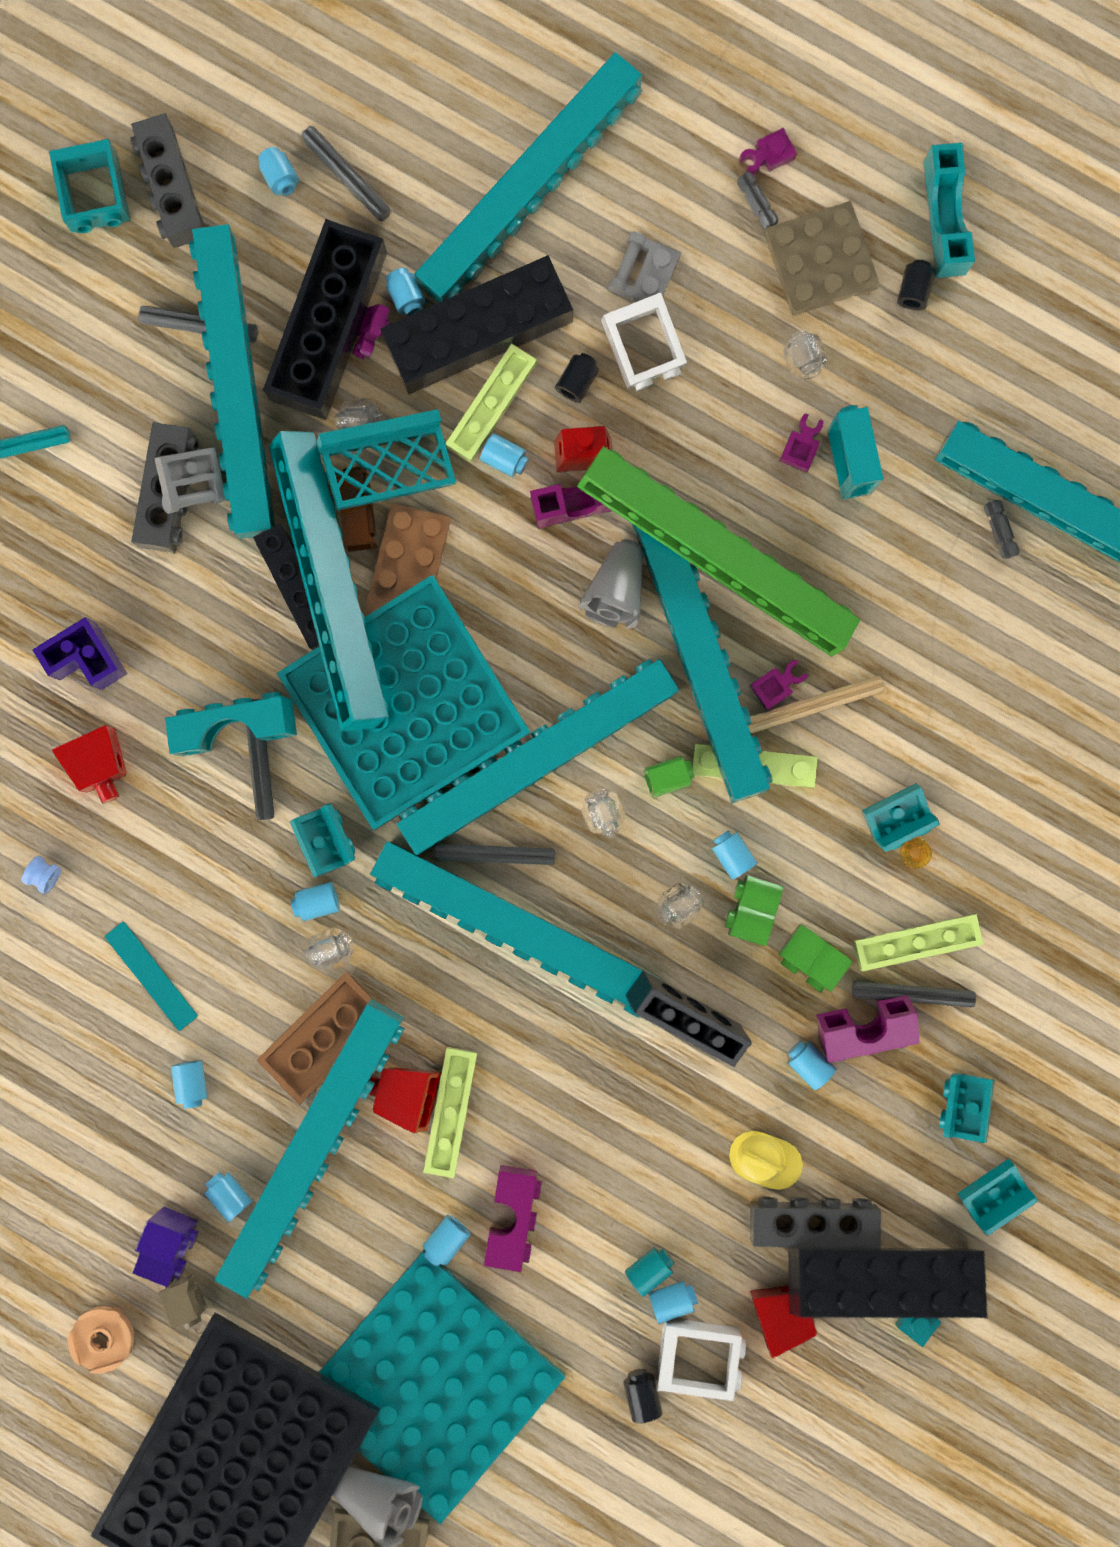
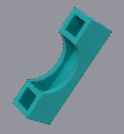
[923,142,975,278]
[165,692,297,757]

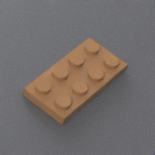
[364,503,451,617]
[256,971,377,1105]

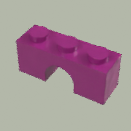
[530,484,612,529]
[816,995,920,1063]
[484,1165,542,1272]

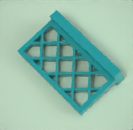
[316,409,456,511]

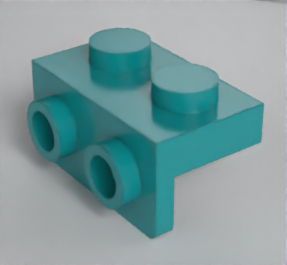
[862,783,940,852]
[290,803,355,878]
[940,1073,995,1143]
[957,1158,1038,1236]

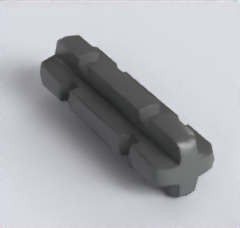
[737,172,779,229]
[984,500,1020,559]

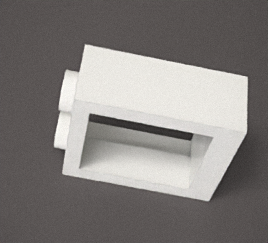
[601,293,687,391]
[656,1319,746,1401]

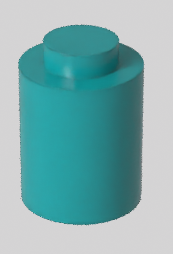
[625,1247,675,1297]

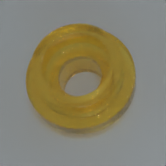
[900,838,932,869]

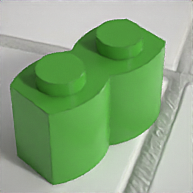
[643,756,695,798]
[725,876,784,946]
[778,924,853,993]

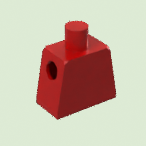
[554,426,612,473]
[52,725,126,804]
[369,1067,441,1133]
[750,1285,817,1358]

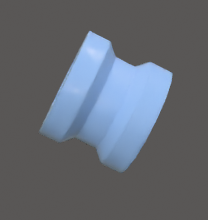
[22,856,61,894]

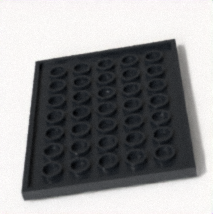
[91,1312,380,1547]

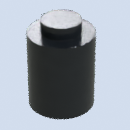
[897,260,936,310]
[555,353,599,403]
[623,1369,663,1423]

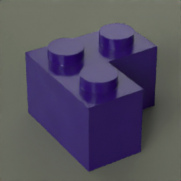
[32,617,128,690]
[132,1207,199,1287]

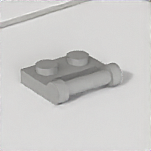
[608,232,681,302]
[155,447,225,514]

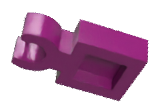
[739,128,797,175]
[352,303,390,359]
[779,413,824,473]
[749,660,808,711]

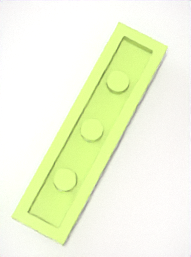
[445,343,537,463]
[692,744,818,788]
[853,914,984,972]
[423,1047,478,1178]

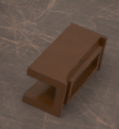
[336,467,378,552]

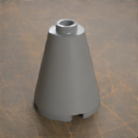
[579,539,643,628]
[333,1467,422,1547]

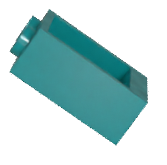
[49,139,131,234]
[827,405,884,500]

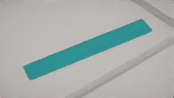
[105,922,198,1031]

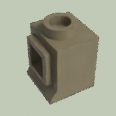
[158,1273,206,1329]

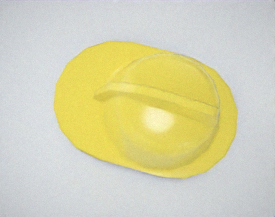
[729,1131,803,1190]

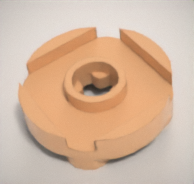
[68,1306,134,1374]

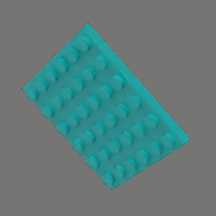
[277,574,531,831]
[319,1249,565,1524]

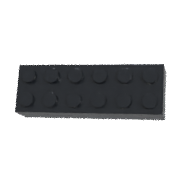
[263,219,387,420]
[381,255,573,395]
[788,1247,988,1318]

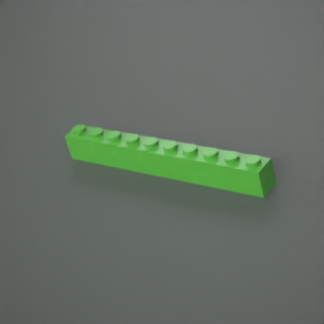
[577,446,861,657]

